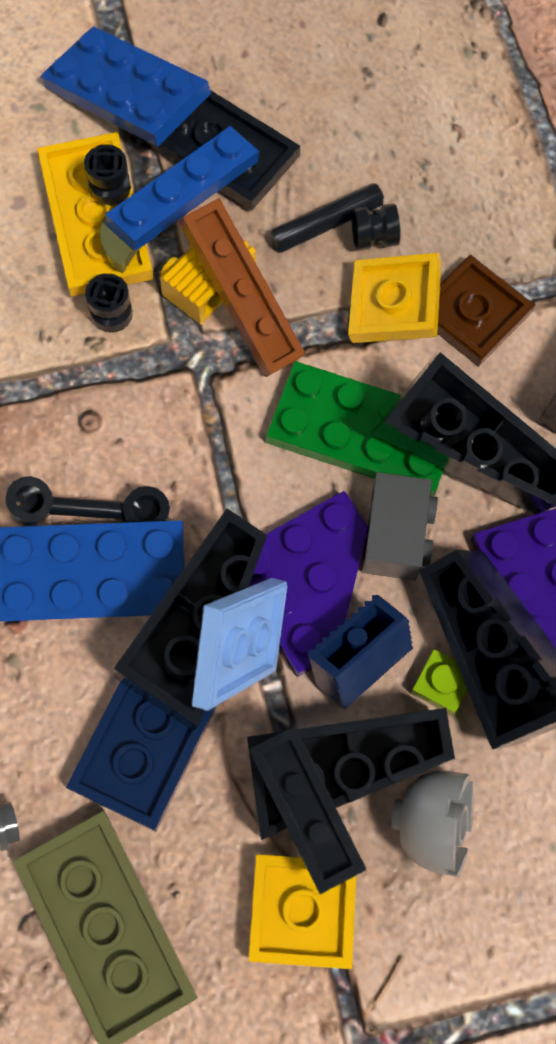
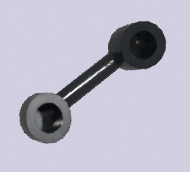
[5,476,170,526]

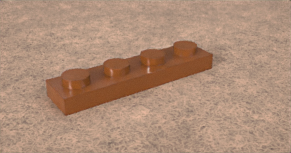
[178,198,306,377]

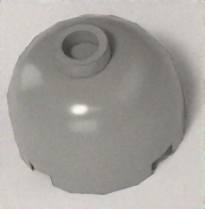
[391,771,474,877]

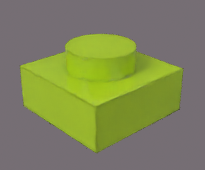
[410,649,467,717]

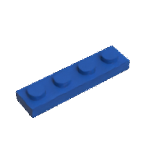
[105,126,259,251]

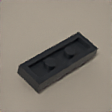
[248,726,367,895]

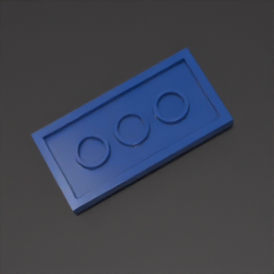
[40,26,211,147]
[0,521,185,622]

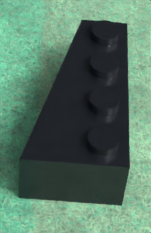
[371,352,556,514]
[113,508,267,732]
[419,550,556,750]
[247,708,455,840]

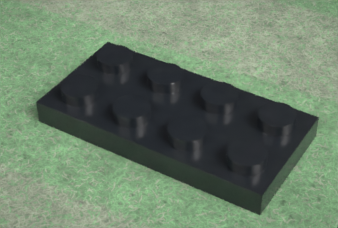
[125,90,301,211]

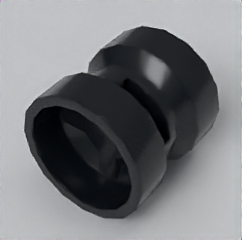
[84,144,131,206]
[351,203,401,251]
[85,273,133,333]

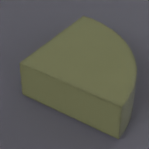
[100,217,139,273]

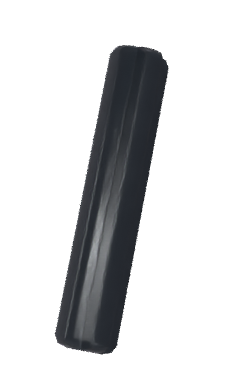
[270,183,384,252]

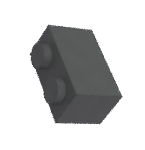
[362,472,438,581]

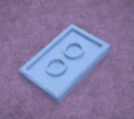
[192,578,288,711]

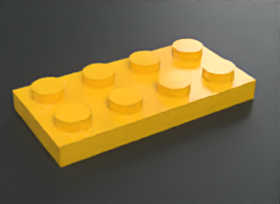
[37,132,154,297]

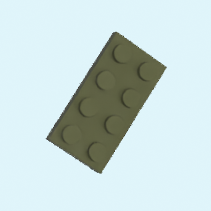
[13,811,198,1044]

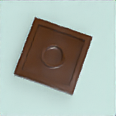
[437,254,535,367]

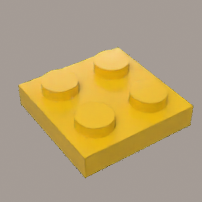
[348,253,442,343]
[248,854,356,969]

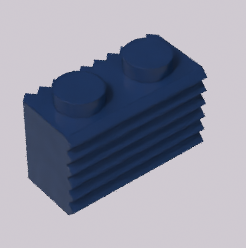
[308,595,413,709]

